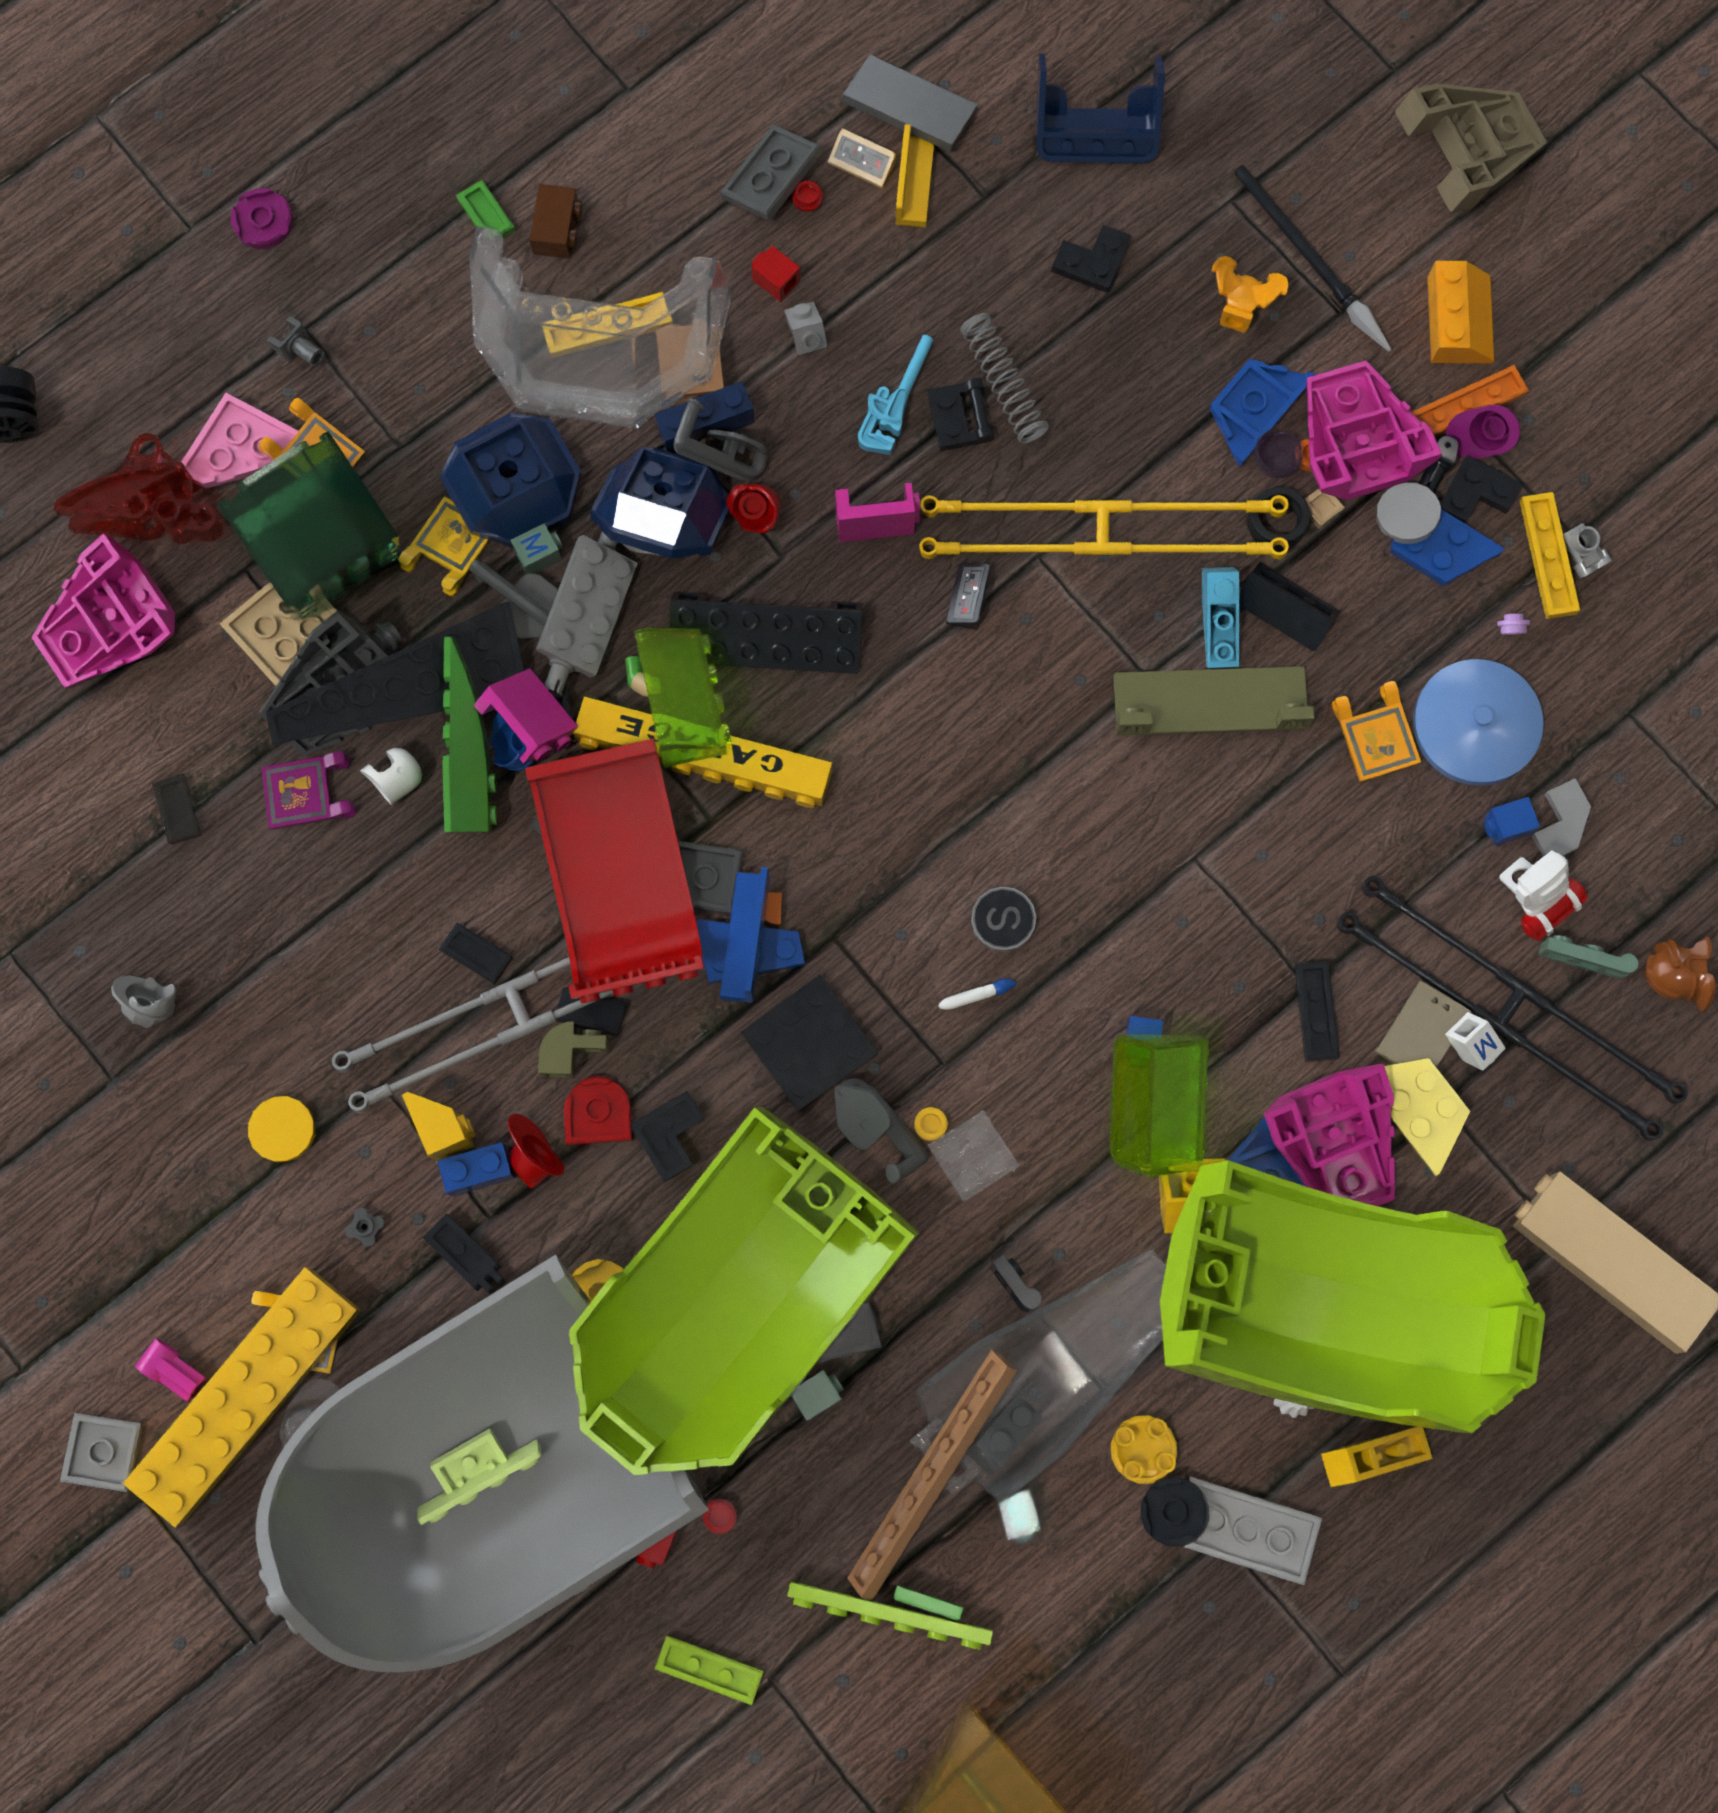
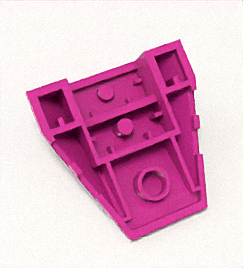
[1306,361,1442,500]
[31,533,175,688]
[1264,1064,1395,1207]

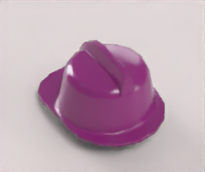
[1446,405,1520,459]

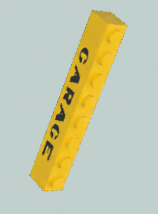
[573,697,832,808]

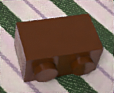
[529,184,583,259]

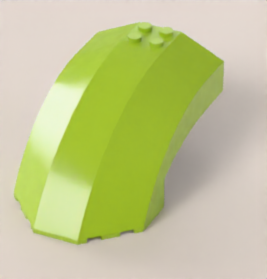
[569,1107,920,1475]
[1160,1160,1546,1433]

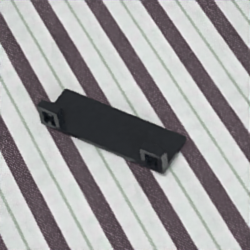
[669,592,863,674]

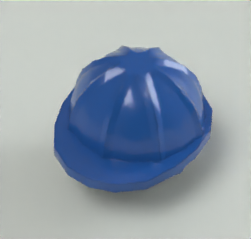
[490,713,534,771]

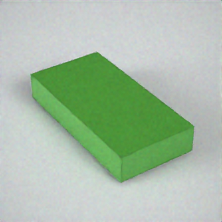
[456,180,516,247]
[893,1584,963,1621]

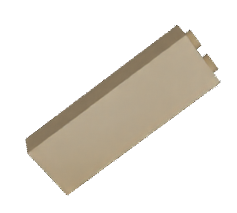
[1512,1171,1718,1354]

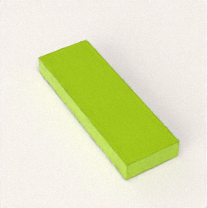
[655,1635,764,1705]

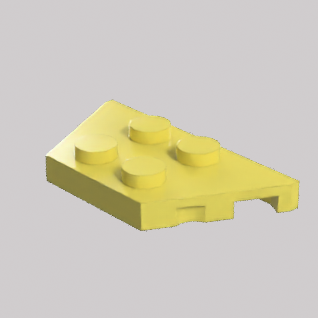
[1384,1058,1470,1176]

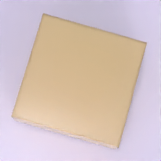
[1305,489,1345,529]

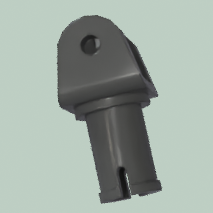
[267,316,325,367]

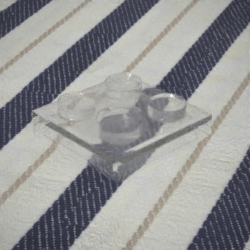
[927,1110,1019,1203]

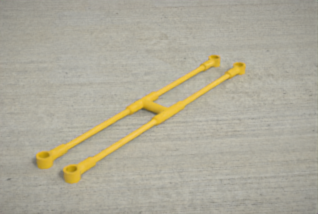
[919,495,1289,560]

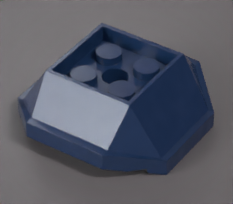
[440,413,582,548]
[591,447,730,559]

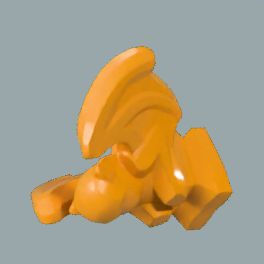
[1212,256,1288,333]

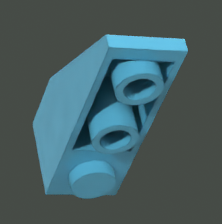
[1202,567,1239,668]

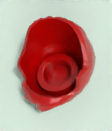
[726,484,781,534]

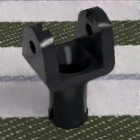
[1418,436,1458,494]

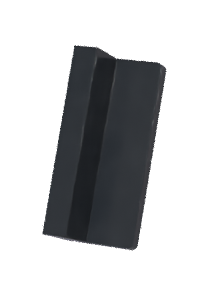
[1239,562,1341,651]

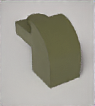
[538,1021,609,1079]

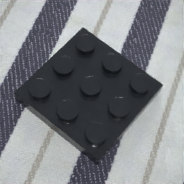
[741,975,878,1112]

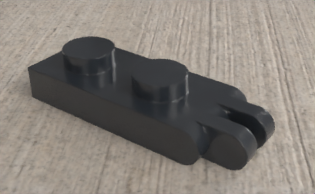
[423,1213,506,1295]

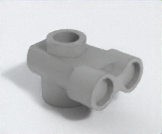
[1563,523,1612,579]

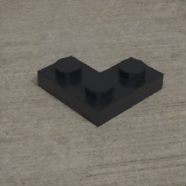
[1051,225,1132,293]
[1440,455,1523,524]
[630,1091,705,1183]

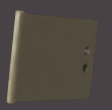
[1374,980,1471,1068]

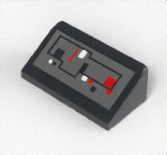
[946,563,991,630]

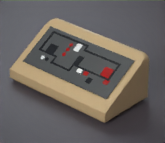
[828,129,896,188]

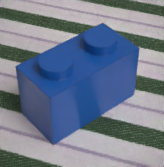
[437,1142,516,1197]

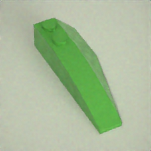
[443,637,498,833]

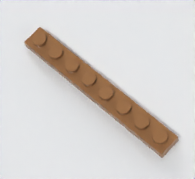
[847,1350,1017,1601]

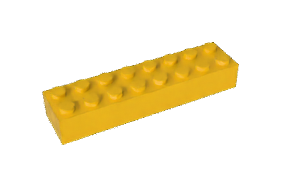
[122,1267,362,1528]

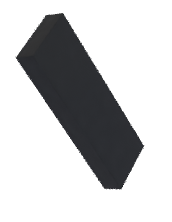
[1294,961,1340,1062]

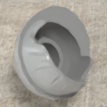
[111,975,177,1028]

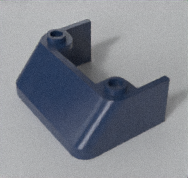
[1036,54,1165,163]

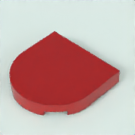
[564,1076,633,1146]

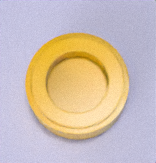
[914,1107,948,1142]

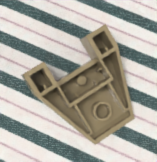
[1395,83,1547,213]

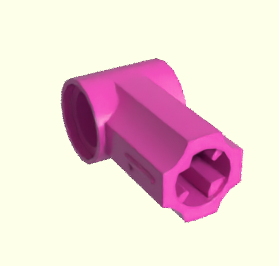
[135,1338,207,1402]

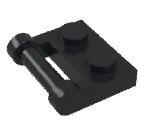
[927,378,995,451]
[989,1255,1041,1313]

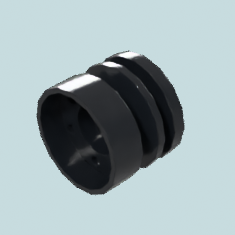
[0,366,38,443]

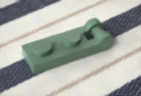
[1538,935,1639,979]

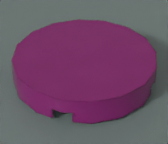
[231,188,293,249]

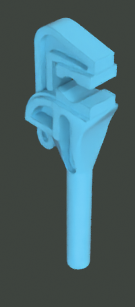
[858,335,934,455]

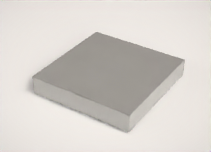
[60,1413,144,1492]

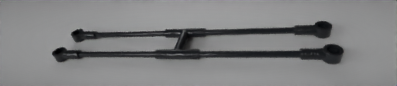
[1337,876,1688,1141]

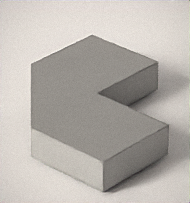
[1532,778,1591,857]

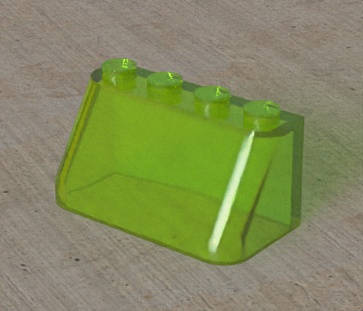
[634,628,731,768]
[1110,1034,1209,1177]

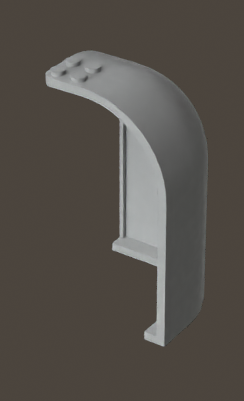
[256,1255,709,1672]

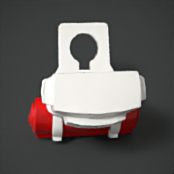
[1500,850,1588,941]

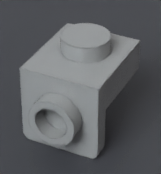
[784,302,827,355]

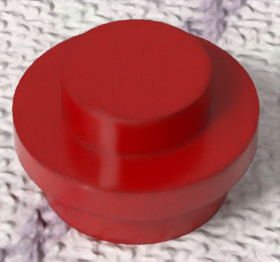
[792,181,823,212]
[703,1499,737,1534]

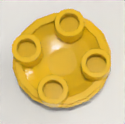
[1110,1415,1177,1484]

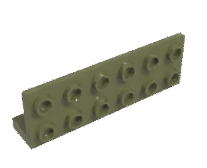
[1113,666,1314,736]

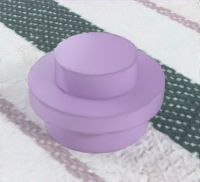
[1497,614,1530,635]

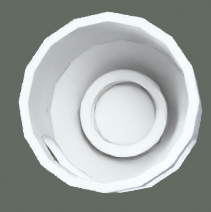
[360,748,422,805]

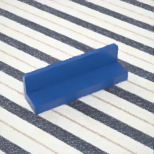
[720,867,770,1003]

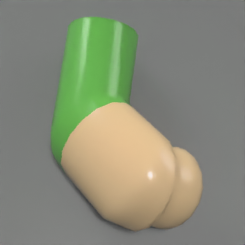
[625,656,661,697]

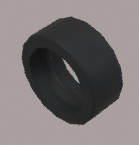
[1247,486,1310,551]

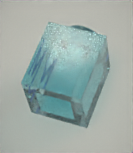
[995,1489,1041,1544]

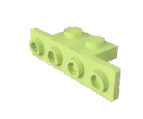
[417,1428,541,1525]

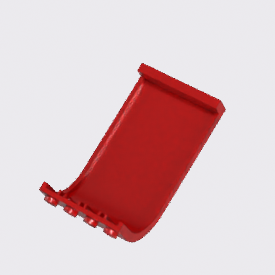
[525,739,705,1004]

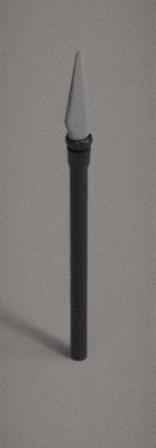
[1234,165,1391,352]

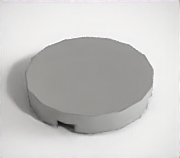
[1377,483,1441,544]

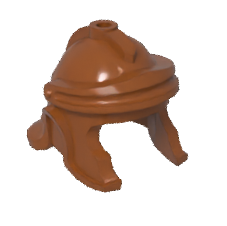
[1644,936,1716,1013]

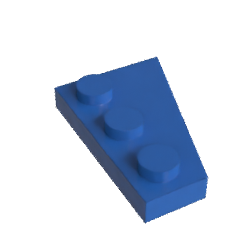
[696,919,805,984]

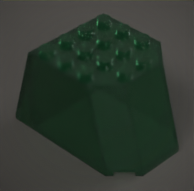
[217,431,399,620]

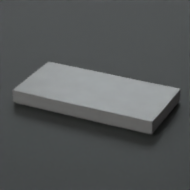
[1184,1477,1322,1585]

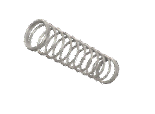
[960,313,1049,443]

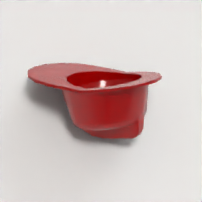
[507,1113,565,1188]

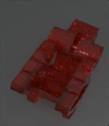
[53,433,224,544]

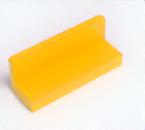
[895,124,934,227]

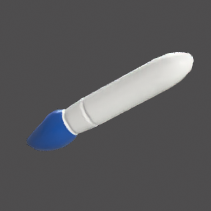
[938,979,1016,1010]

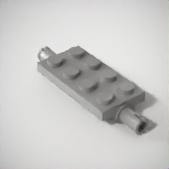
[536,531,637,698]

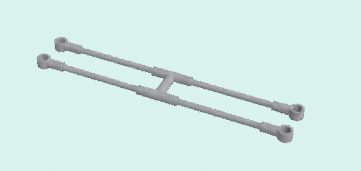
[332,957,613,1114]

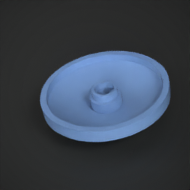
[1413,659,1544,786]

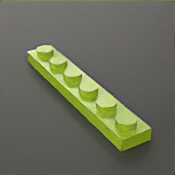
[787,1581,993,1650]

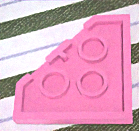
[176,393,298,488]

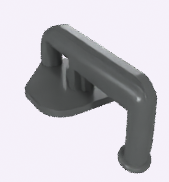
[674,398,770,480]
[470,560,558,639]
[834,1078,928,1184]

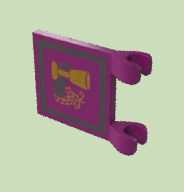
[261,751,356,830]

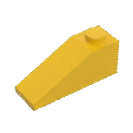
[1321,1427,1433,1487]

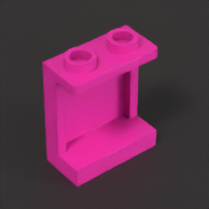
[835,483,920,542]
[474,668,578,764]

